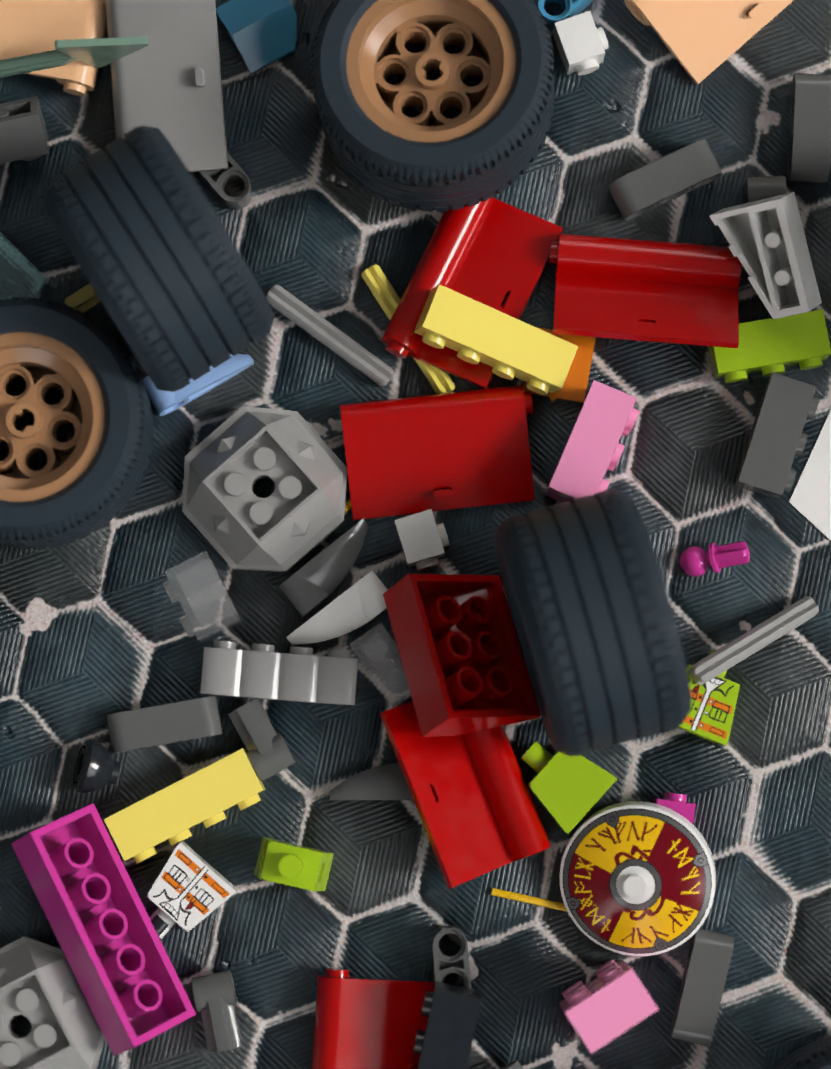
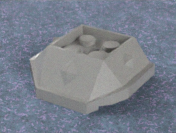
[182,406,348,572]
[0,936,106,1069]

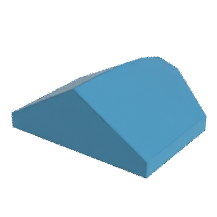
[216,0,297,75]

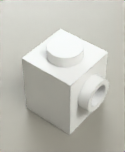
[553,11,609,75]
[395,509,450,571]

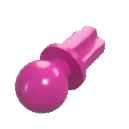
[680,541,750,577]

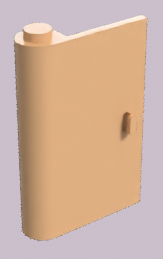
[0,0,107,96]
[624,0,794,84]

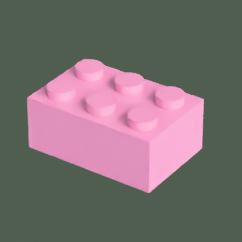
[545,380,640,503]
[559,959,659,1054]

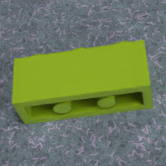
[708,309,831,383]

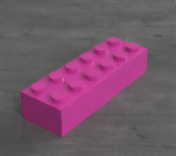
[11,803,196,1056]

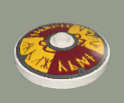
[559,801,716,956]

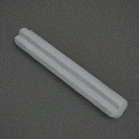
[266,285,394,387]
[689,596,819,685]

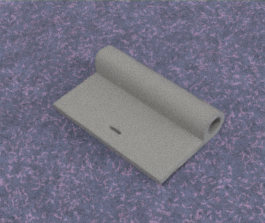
[105,0,228,172]

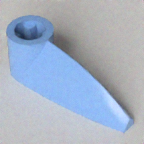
[142,354,254,416]

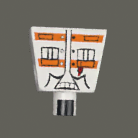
[147,841,238,939]

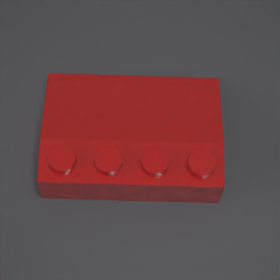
[383,574,541,737]

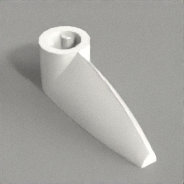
[286,570,388,645]

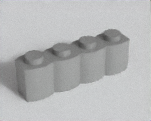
[200,641,359,706]

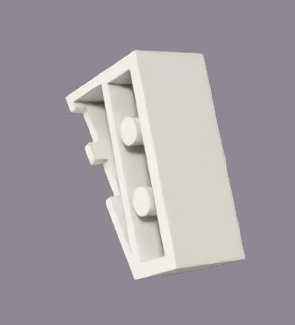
[709,192,822,319]

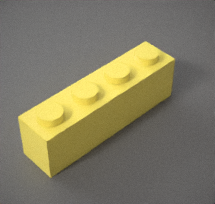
[414,284,578,395]
[104,748,266,864]

